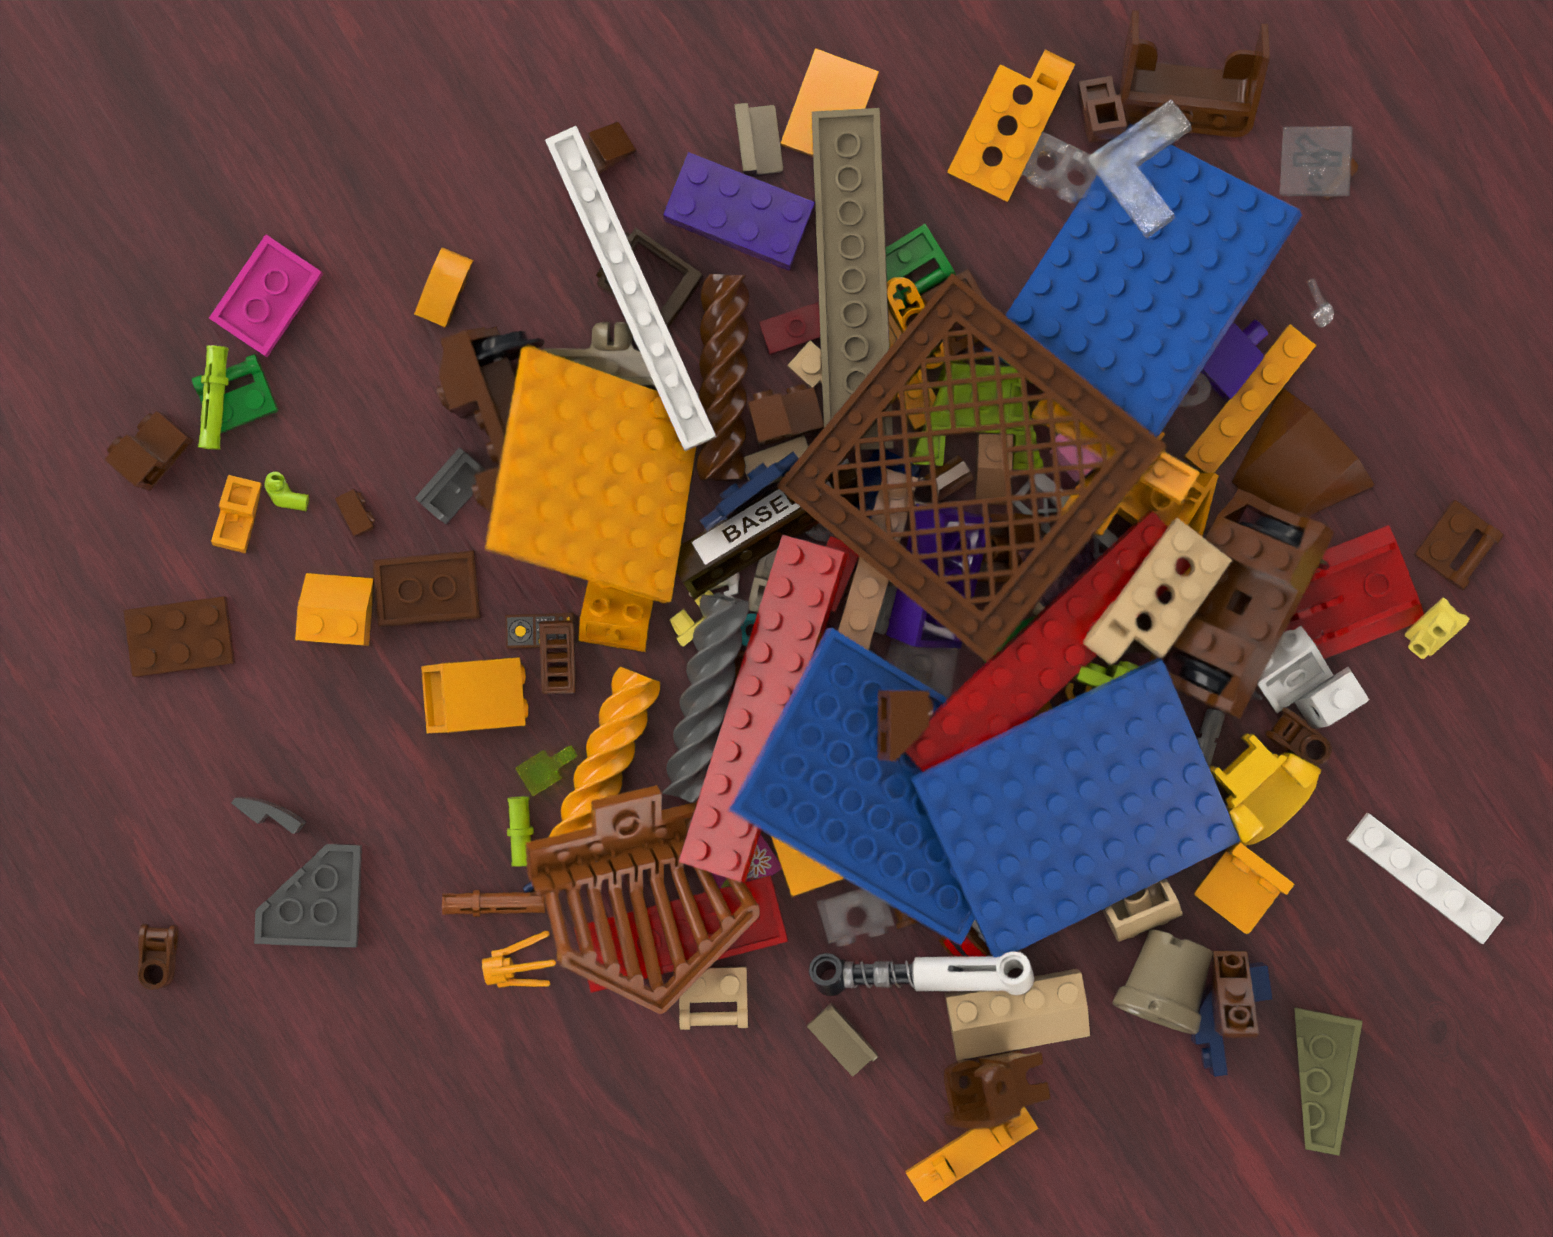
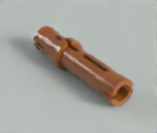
[442,890,545,917]

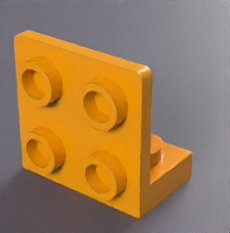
[579,580,654,652]
[1194,842,1295,934]

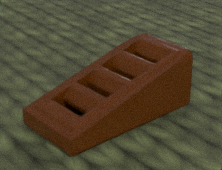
[539,620,577,694]

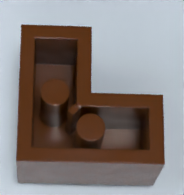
[748,384,824,447]
[104,411,194,491]

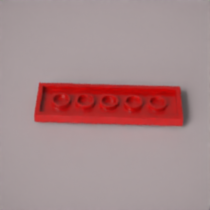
[574,874,789,993]

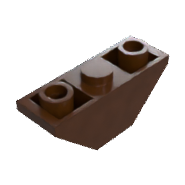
[1212,951,1259,1038]

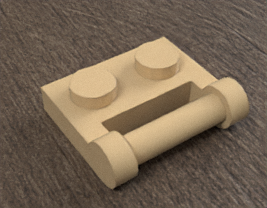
[679,966,748,1030]

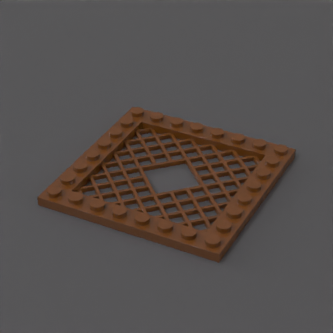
[776,274,1167,662]

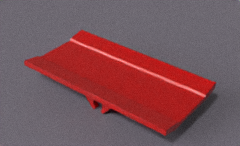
[1284,525,1424,659]

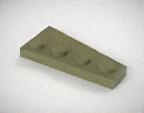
[1294,1007,1363,1156]

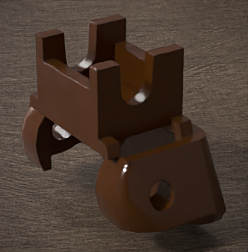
[944,1049,1051,1129]

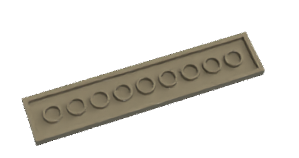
[812,108,894,451]

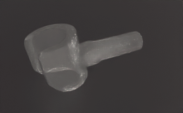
[1307,278,1334,328]

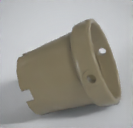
[1112,929,1213,1035]

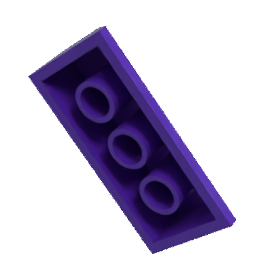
[886,504,992,649]

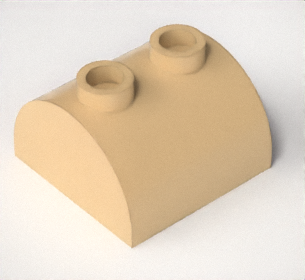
[1102,878,1182,942]

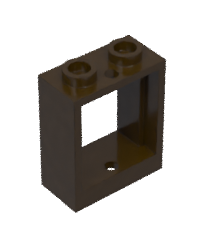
[596,227,703,329]

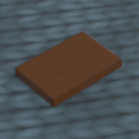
[373,550,481,627]

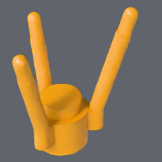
[482,930,556,988]

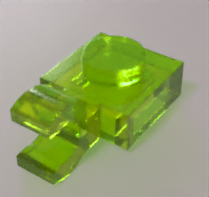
[515,745,578,797]

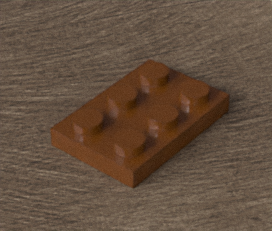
[123,596,235,677]

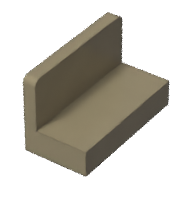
[734,103,783,177]
[807,1002,878,1077]

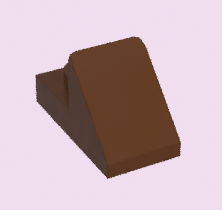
[584,122,636,175]

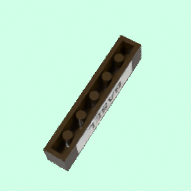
[676,458,868,600]

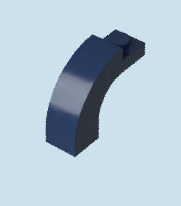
[1191,962,1272,1077]

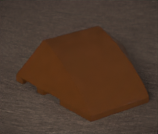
[1231,388,1375,518]

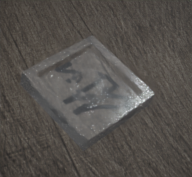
[1280,126,1353,196]

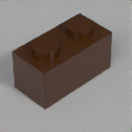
[334,489,376,537]

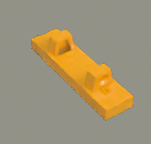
[905,1106,1039,1202]

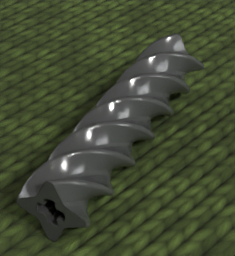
[662,593,749,803]

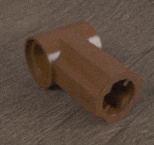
[914,455,974,506]

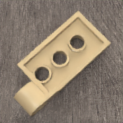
[1083,518,1232,665]

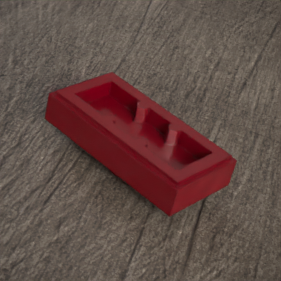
[759,302,821,355]

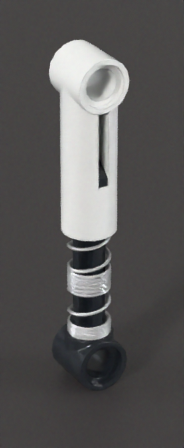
[809,951,1034,996]

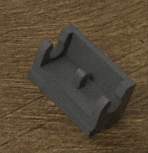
[415,447,487,525]

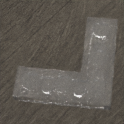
[1087,99,1192,239]

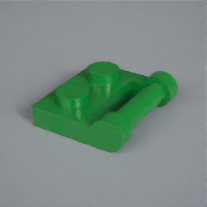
[886,224,956,312]
[192,354,279,433]

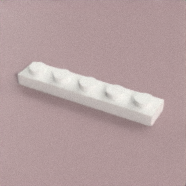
[1346,813,1504,944]

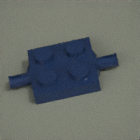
[700,451,799,531]

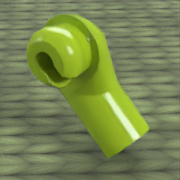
[264,471,309,511]

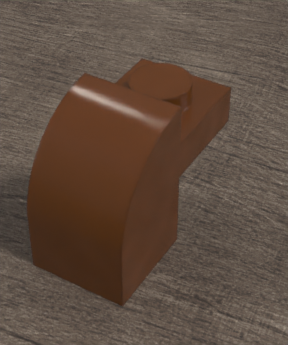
[1078,76,1127,143]

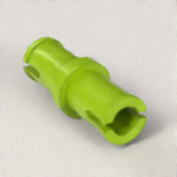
[507,796,534,867]

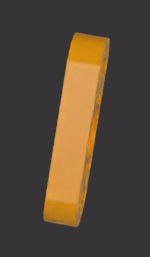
[887,277,945,369]

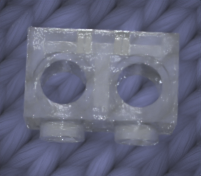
[1022,131,1103,204]

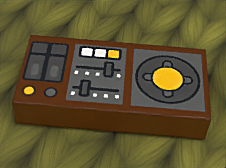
[505,613,574,649]

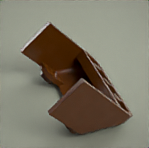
[1120,10,1270,137]

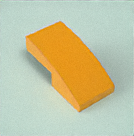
[415,247,474,327]
[211,475,262,553]

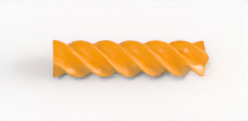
[549,667,660,837]

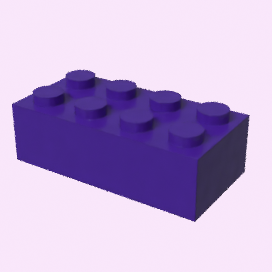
[663,152,815,271]

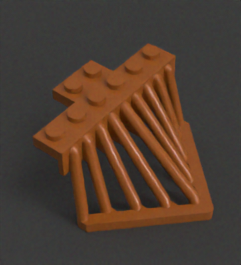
[526,785,760,1014]

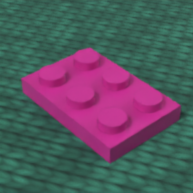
[209,234,324,357]

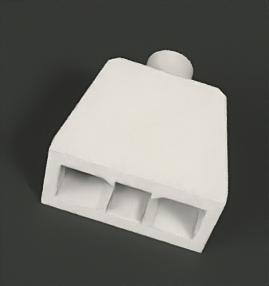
[1294,667,1369,729]

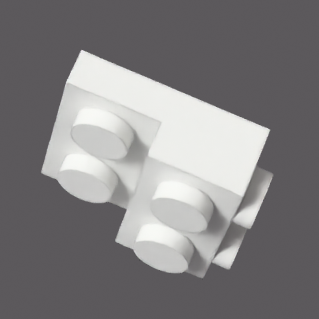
[1257,626,1333,713]

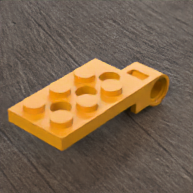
[947,49,1075,202]

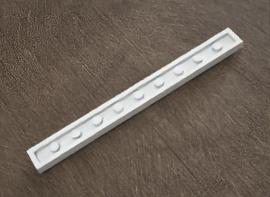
[545,126,716,451]

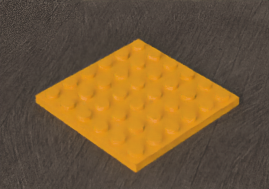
[486,346,696,603]

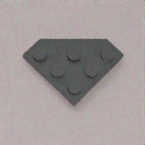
[254,843,362,948]

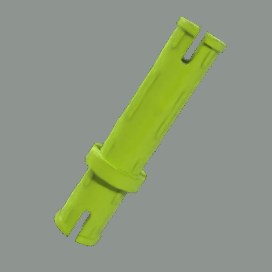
[198,345,229,450]

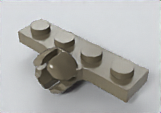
[544,322,680,385]

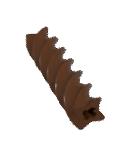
[697,274,750,482]

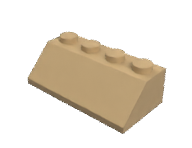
[944,969,1090,1061]

